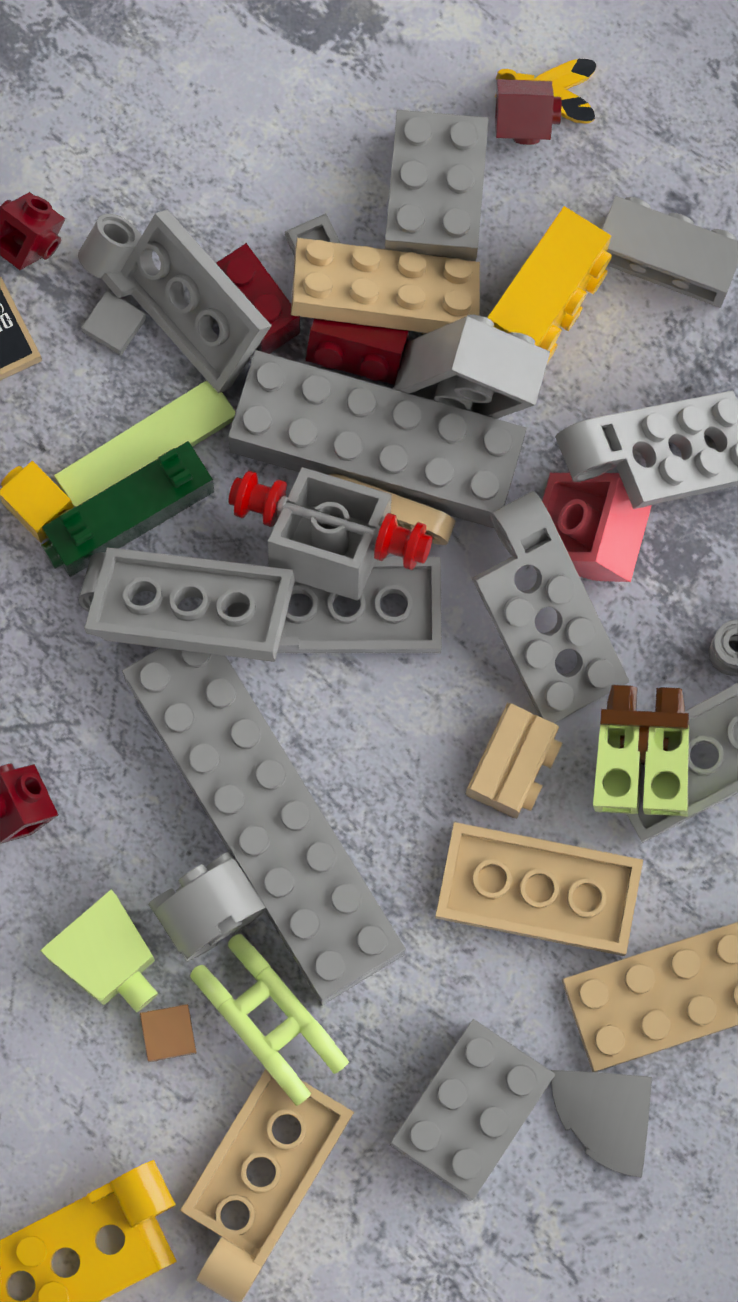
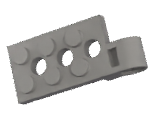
[78,209,271,393]
[555,390,738,509]
[472,491,630,723]
[228,557,442,653]

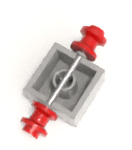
[228,467,432,601]

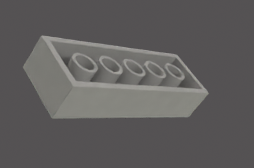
[228,350,527,528]

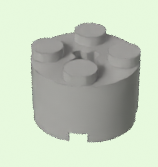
[148,851,266,962]

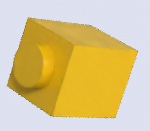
[0,460,73,543]

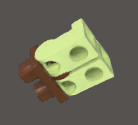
[593,685,690,817]

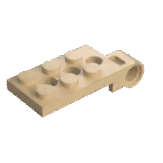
[180,1069,354,1302]

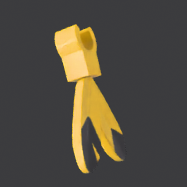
[495,59,596,124]

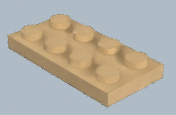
[291,238,480,333]
[435,822,643,956]
[562,922,738,1072]

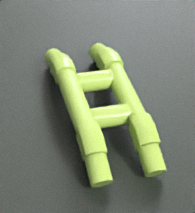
[190,934,349,1106]

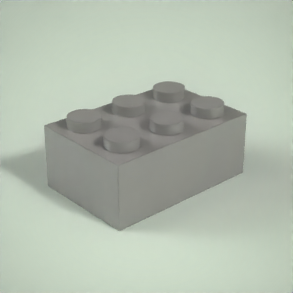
[385,110,489,261]
[393,315,550,419]
[389,1019,555,1201]

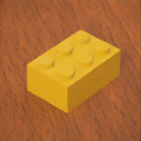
[487,206,612,363]

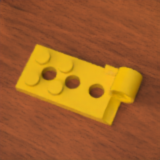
[0,1160,177,1302]

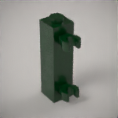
[41,441,215,577]

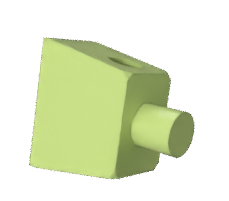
[40,889,158,1013]

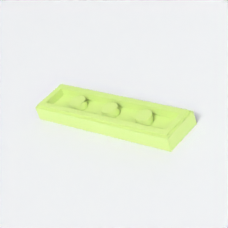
[54,380,236,507]

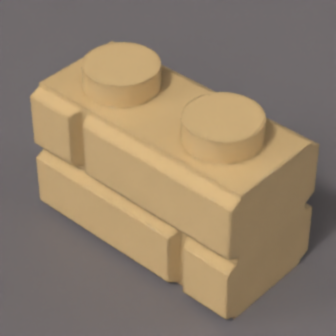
[465,703,563,819]

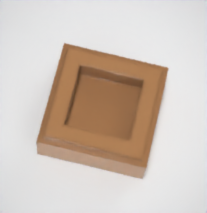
[140,1004,197,1062]

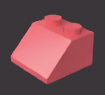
[542,473,652,582]

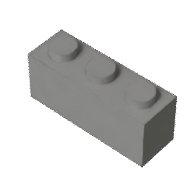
[602,195,738,308]

